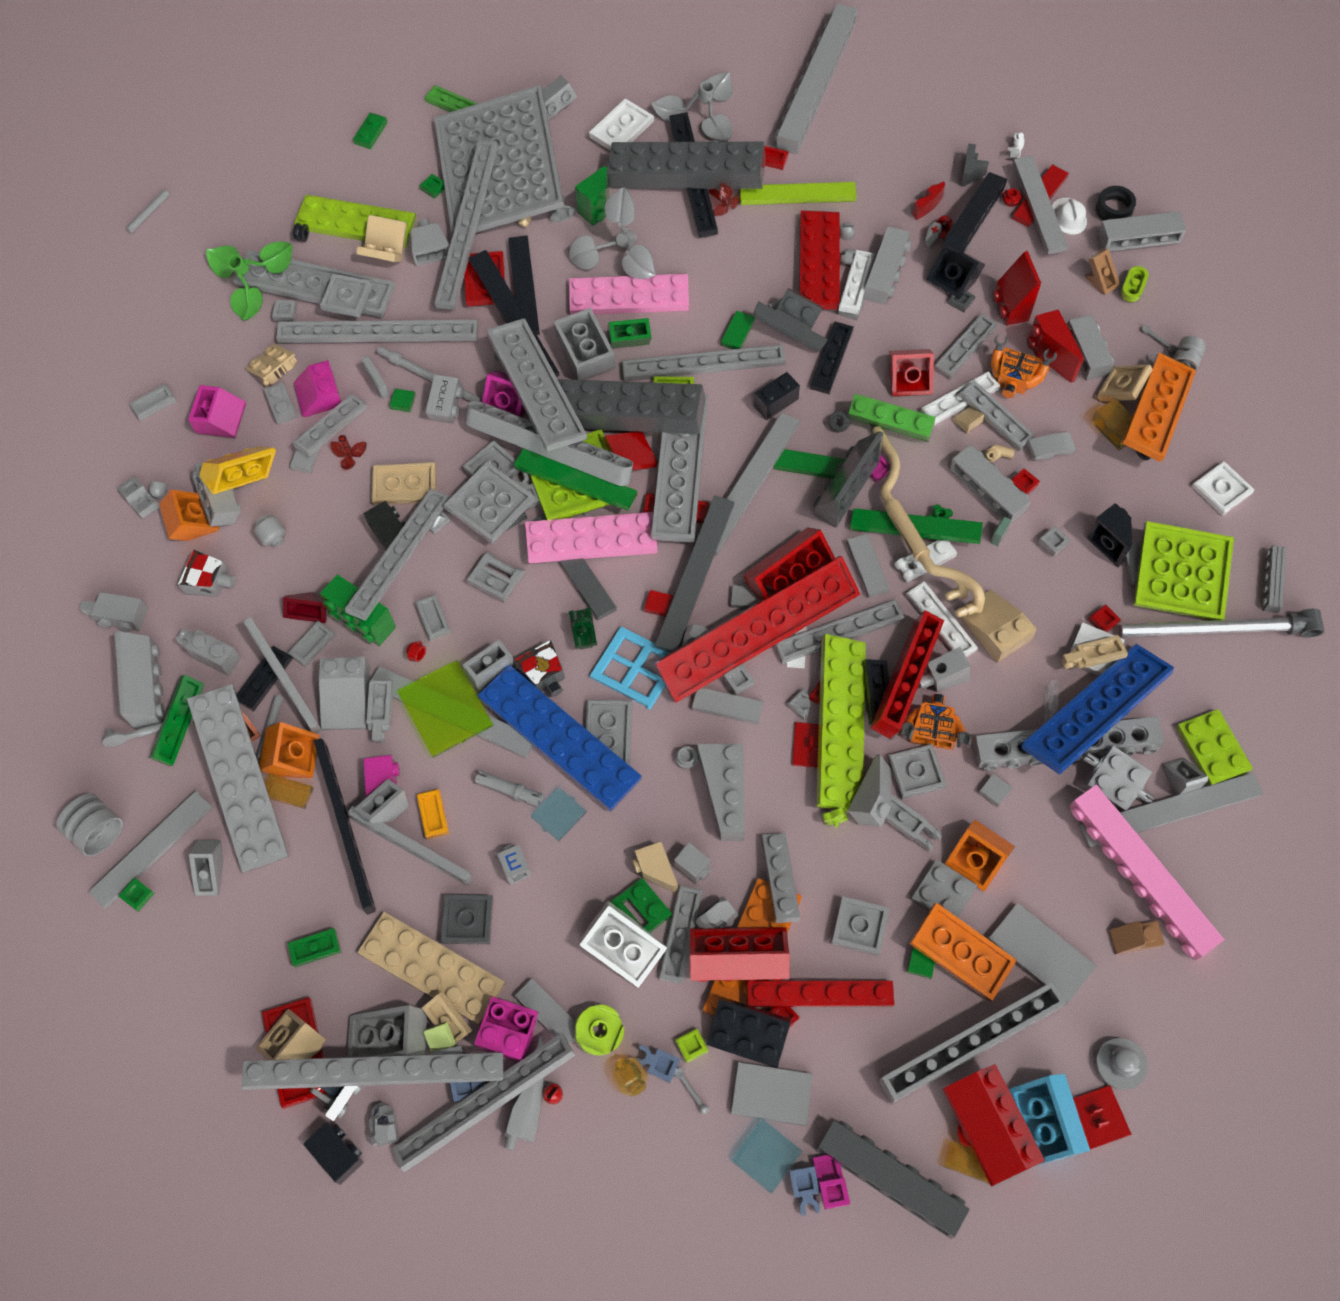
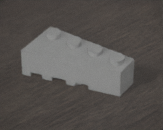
[697,744,745,841]

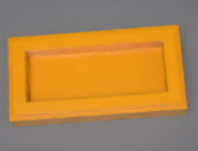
[417,789,449,839]

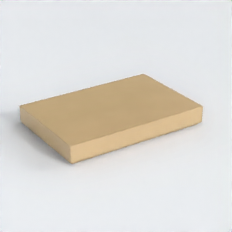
[372,462,436,506]

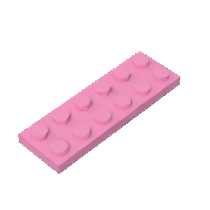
[569,274,689,315]
[525,512,658,563]

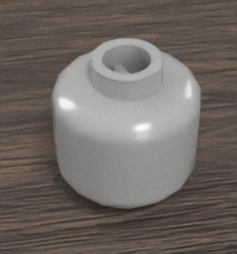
[254,515,286,547]

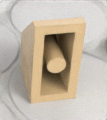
[632,842,678,892]

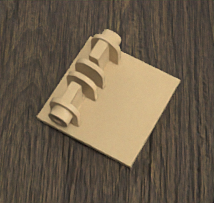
[245,344,297,387]

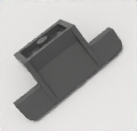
[753,288,828,351]

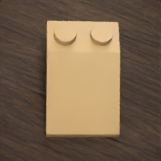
[959,590,1037,663]

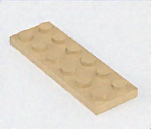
[357,912,506,1026]

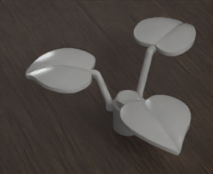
[652,72,733,141]
[569,187,656,279]

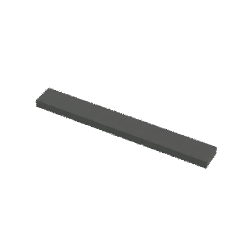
[655,495,735,653]

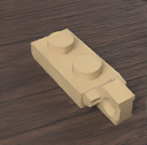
[1061,635,1128,669]

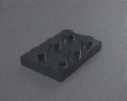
[706,996,792,1068]

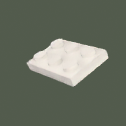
[589,99,654,150]

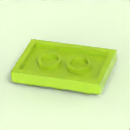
[1176,709,1253,786]

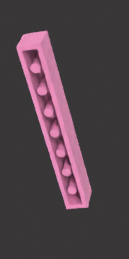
[1070,785,1225,960]

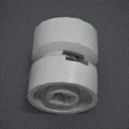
[1173,336,1206,372]

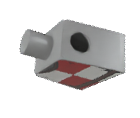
[177,549,236,597]

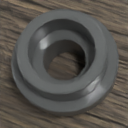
[829,411,850,432]

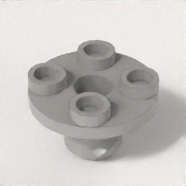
[1095,1038,1148,1090]

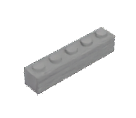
[1262,545,1286,614]

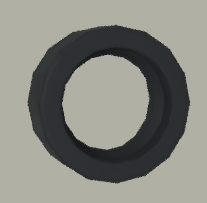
[1096,185,1136,221]

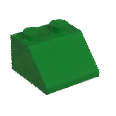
[575,166,609,226]

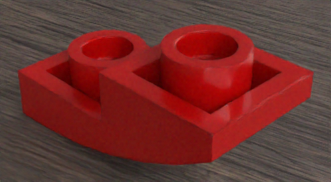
[913,181,946,220]

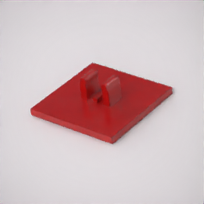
[792,722,819,768]
[1073,1086,1132,1150]

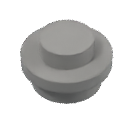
[675,746,698,769]

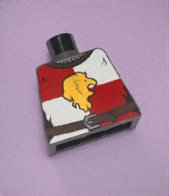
[514,640,565,697]

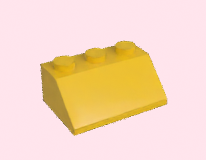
[199,446,276,495]

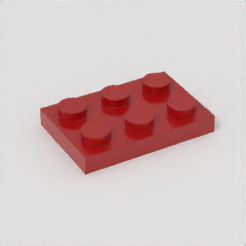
[465,251,505,307]

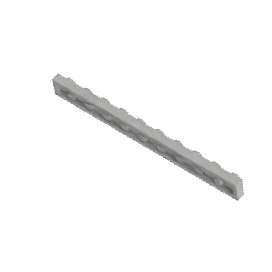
[434,141,498,309]
[276,320,478,343]
[241,1053,503,1090]

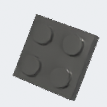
[441,895,493,945]

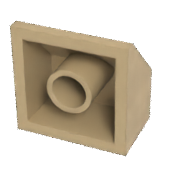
[255,1009,326,1060]

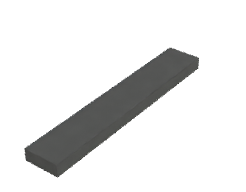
[533,514,617,621]

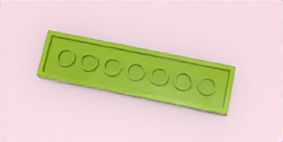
[816,634,866,812]

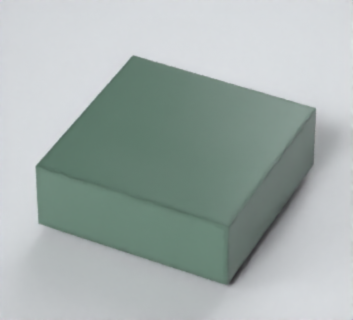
[991,517,1011,547]

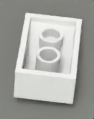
[579,901,667,988]

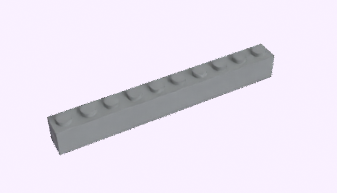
[774,3,858,155]

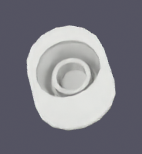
[1052,198,1087,235]

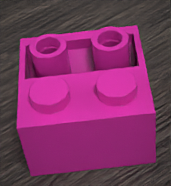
[188,385,246,438]
[474,997,539,1063]

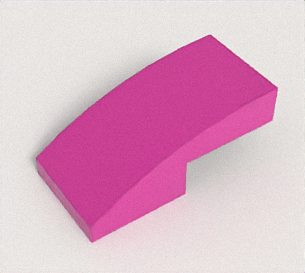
[812,1155,850,1210]

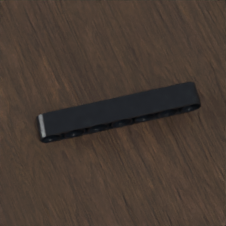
[943,172,1007,255]

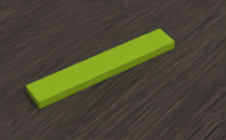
[740,182,857,205]

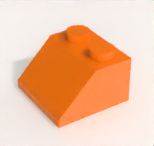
[159,489,219,541]
[260,722,320,778]
[945,820,1015,892]

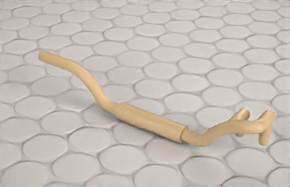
[872,426,985,617]

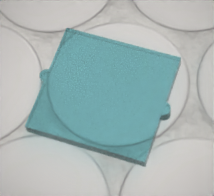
[531,787,587,841]

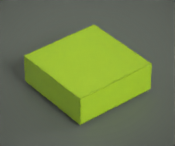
[675,1028,709,1063]

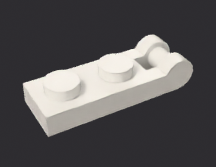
[894,540,957,582]

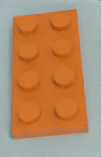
[909,903,1017,1001]

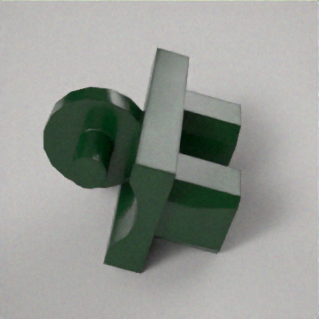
[569,607,597,649]

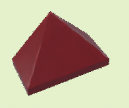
[283,592,327,623]

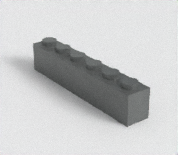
[816,1121,970,1239]

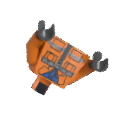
[990,334,1057,398]
[898,694,972,750]

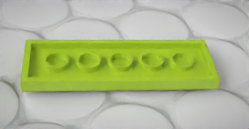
[294,195,416,248]

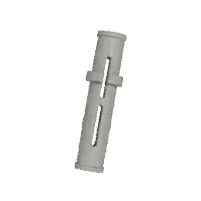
[475,770,544,807]

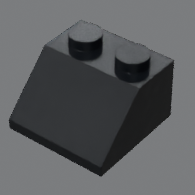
[926,248,986,299]
[1087,503,1132,567]

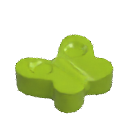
[822,808,848,827]

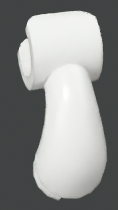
[1007,132,1025,159]

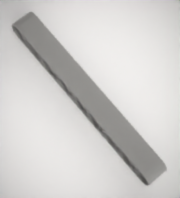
[466,401,633,486]

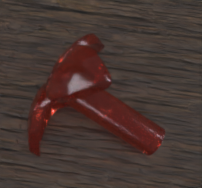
[709,183,740,216]
[331,435,367,470]

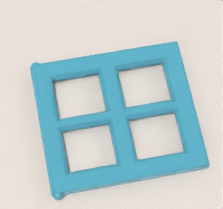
[590,626,670,709]

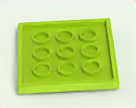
[529,429,610,521]
[1133,521,1234,621]

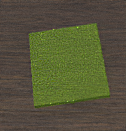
[397,660,494,758]

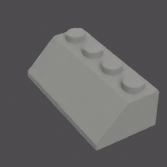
[115,631,165,730]

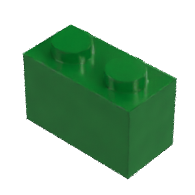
[607,318,652,349]

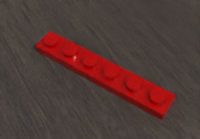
[746,981,895,1007]

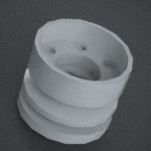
[56,793,123,856]

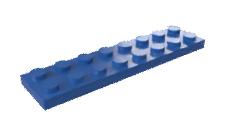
[1022,644,1174,775]
[478,665,642,812]

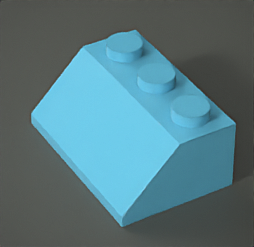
[1009,1074,1090,1165]

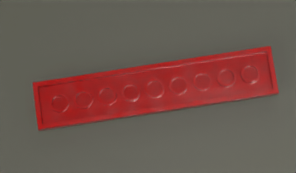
[654,556,861,703]

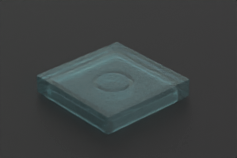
[731,1119,803,1194]

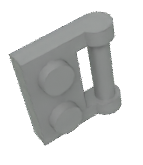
[467,552,525,602]

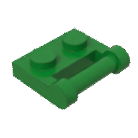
[611,878,672,933]

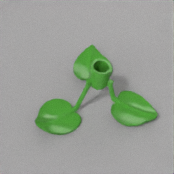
[206,242,293,321]

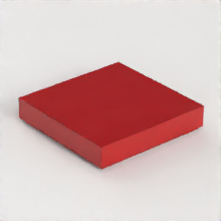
[603,431,658,470]

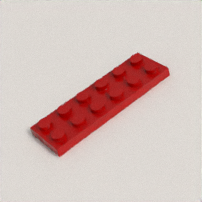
[799,210,840,310]

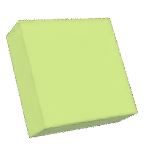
[423,1022,456,1053]

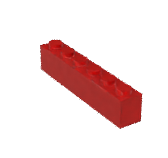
[870,610,945,739]

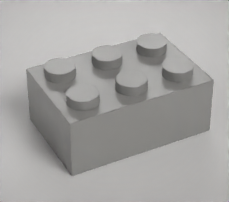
[553,308,616,380]

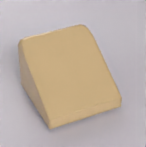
[953,407,984,433]

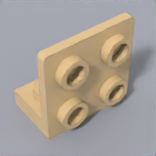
[357,215,407,262]

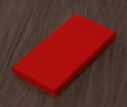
[262,997,329,1109]

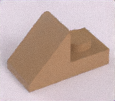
[1085,249,1120,295]
[1109,921,1165,955]

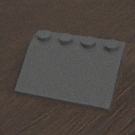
[813,431,883,528]

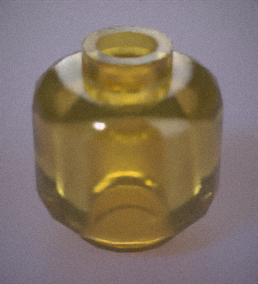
[611,1057,648,1097]

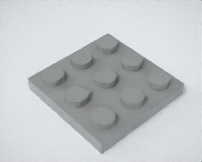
[444,462,535,544]

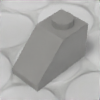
[354,779,409,823]
[189,840,223,896]

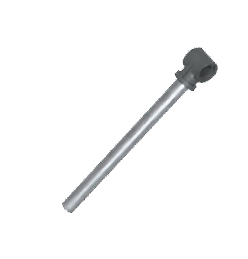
[1119,608,1325,638]

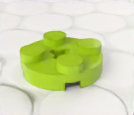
[574,1005,624,1056]

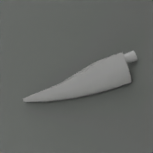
[504,1037,544,1151]

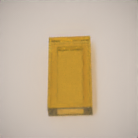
[265,774,314,809]

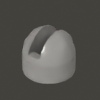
[840,222,855,240]
[840,249,855,266]
[149,481,168,498]

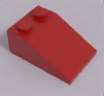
[993,251,1041,326]
[1027,309,1084,383]

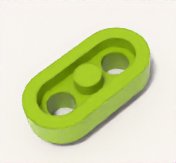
[1121,266,1149,302]

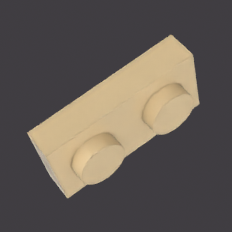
[422,991,472,1043]

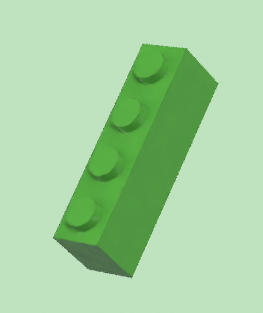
[848,394,936,442]

